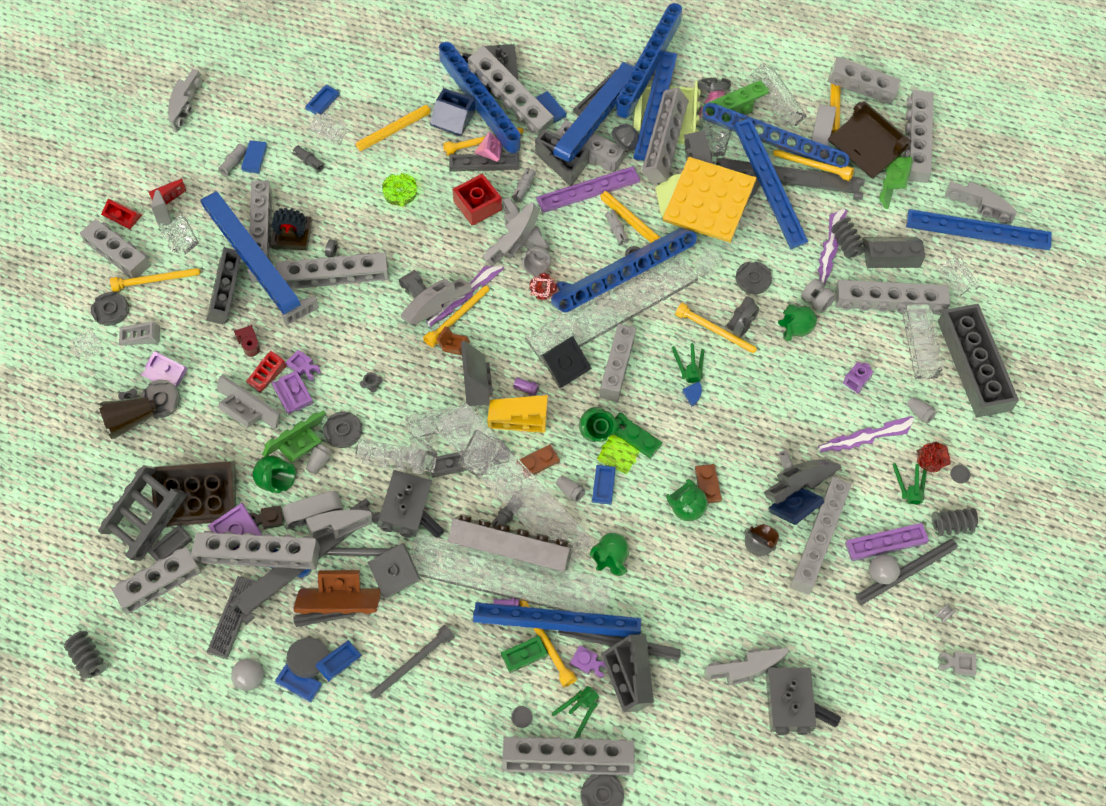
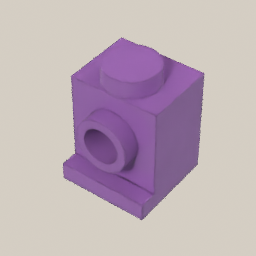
[843,362,873,394]

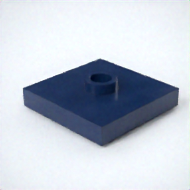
[769,488,825,525]

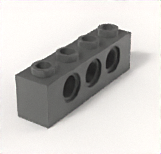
[206,247,241,325]

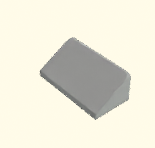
[151,190,172,228]

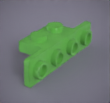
[703,80,769,122]
[879,155,913,209]
[262,410,326,463]

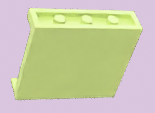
[633,81,701,144]

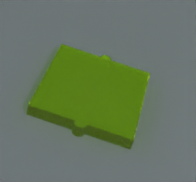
[597,435,640,475]

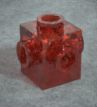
[529,273,557,300]
[916,441,951,473]

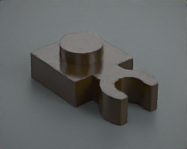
[250,505,284,529]

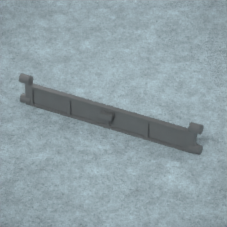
[716,158,865,200]
[228,498,380,625]

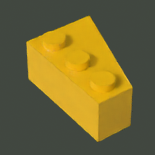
[487,395,548,433]

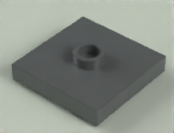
[368,543,421,599]

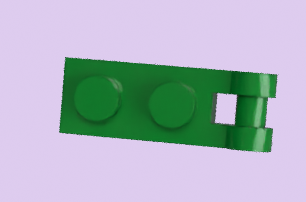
[614,413,663,459]

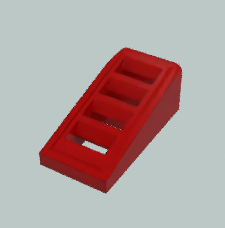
[148,178,187,205]
[246,351,286,393]

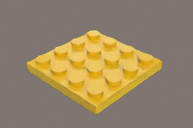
[663,157,756,243]

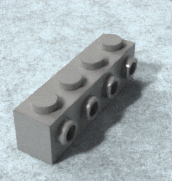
[555,120,626,172]

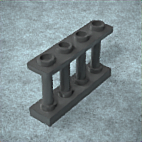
[98,465,187,561]

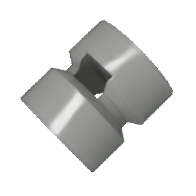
[801,278,837,313]

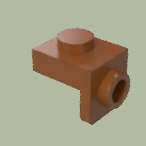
[437,326,470,355]

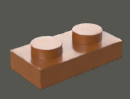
[516,445,560,479]
[695,464,722,503]

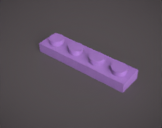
[845,523,929,561]

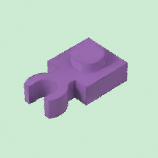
[285,350,321,381]
[570,645,606,678]

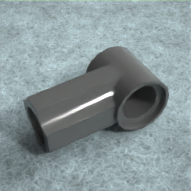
[398,270,427,299]

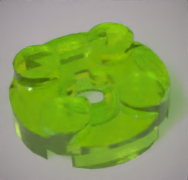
[382,173,418,207]

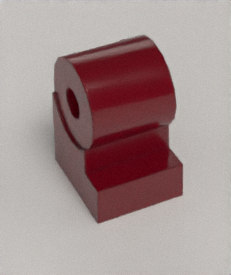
[234,325,260,357]

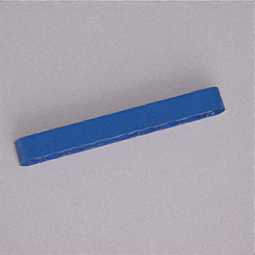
[616,3,682,118]
[439,42,521,153]
[553,62,634,163]
[701,103,850,168]
[200,191,301,315]
[551,228,697,313]

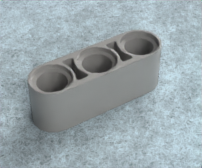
[282,491,343,529]

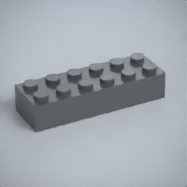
[937,303,1019,418]

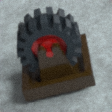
[270,208,312,250]

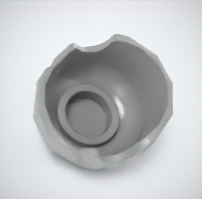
[522,246,551,276]
[869,555,901,584]
[231,659,264,691]

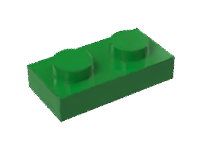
[501,636,548,674]

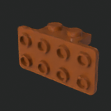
[293,570,381,614]

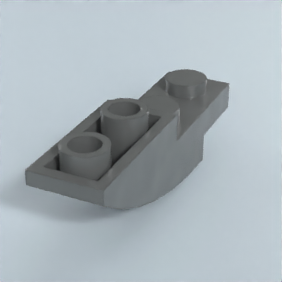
[764,459,842,504]

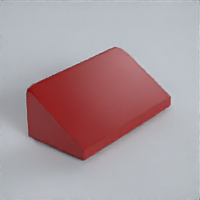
[101,199,143,229]

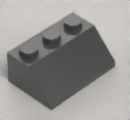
[862,237,925,268]
[461,341,493,406]

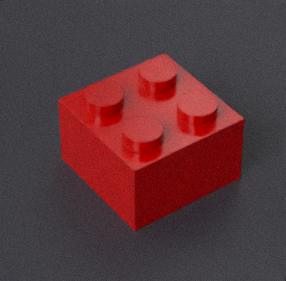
[452,173,502,226]

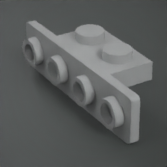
[217,375,280,429]

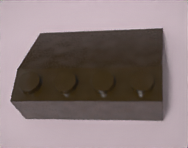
[151,460,237,527]

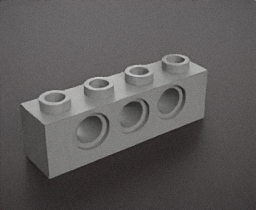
[828,56,901,104]
[80,219,150,278]
[600,324,636,402]
[111,547,201,615]

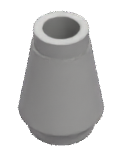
[907,397,937,423]
[305,444,332,474]
[556,475,585,502]

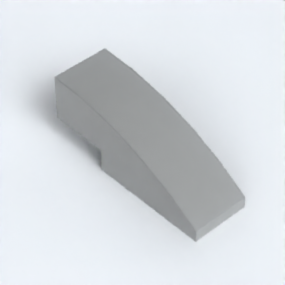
[809,104,836,159]
[306,510,372,539]

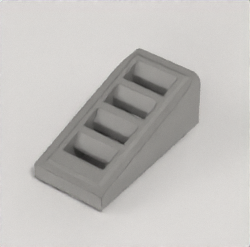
[281,296,319,326]
[119,321,160,346]

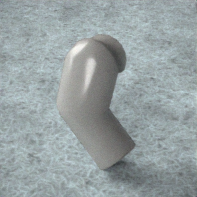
[779,450,793,470]

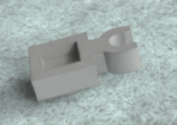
[938,652,976,677]

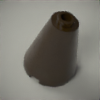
[98,397,157,440]

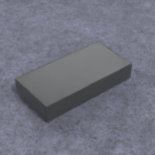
[147,525,193,561]

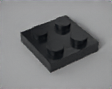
[540,336,592,388]

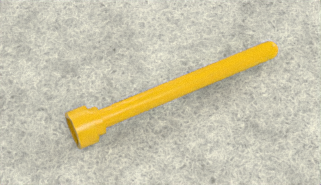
[443,127,524,156]
[773,149,854,182]
[110,268,201,292]
[423,285,490,348]
[675,302,757,353]
[519,599,578,688]

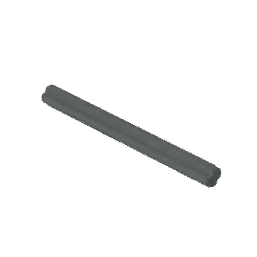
[856,539,958,605]
[558,630,681,660]

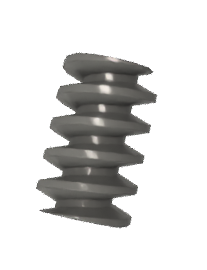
[831,217,867,258]
[932,508,978,536]
[64,630,107,679]

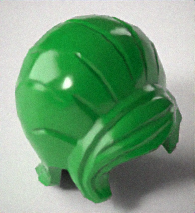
[778,304,817,341]
[579,407,617,442]
[252,455,297,494]
[666,479,708,521]
[589,533,629,576]

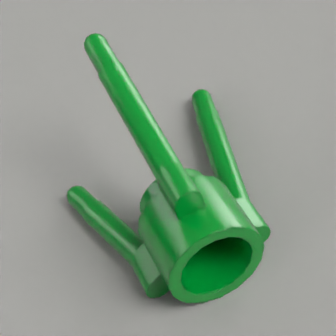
[672,343,705,383]
[892,463,927,505]
[552,686,599,739]

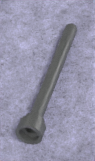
[325,544,398,556]
[370,625,455,699]

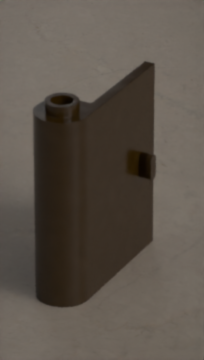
[828,101,911,179]

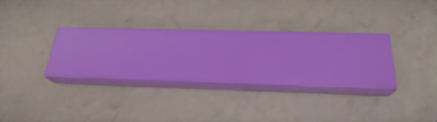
[536,166,640,213]

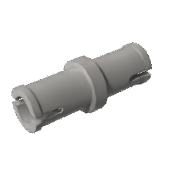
[218,144,247,176]
[512,168,536,202]
[605,210,629,246]

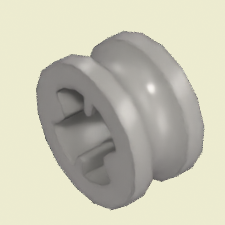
[935,603,956,623]

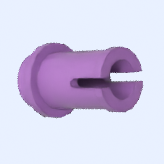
[513,377,539,396]
[493,597,519,606]

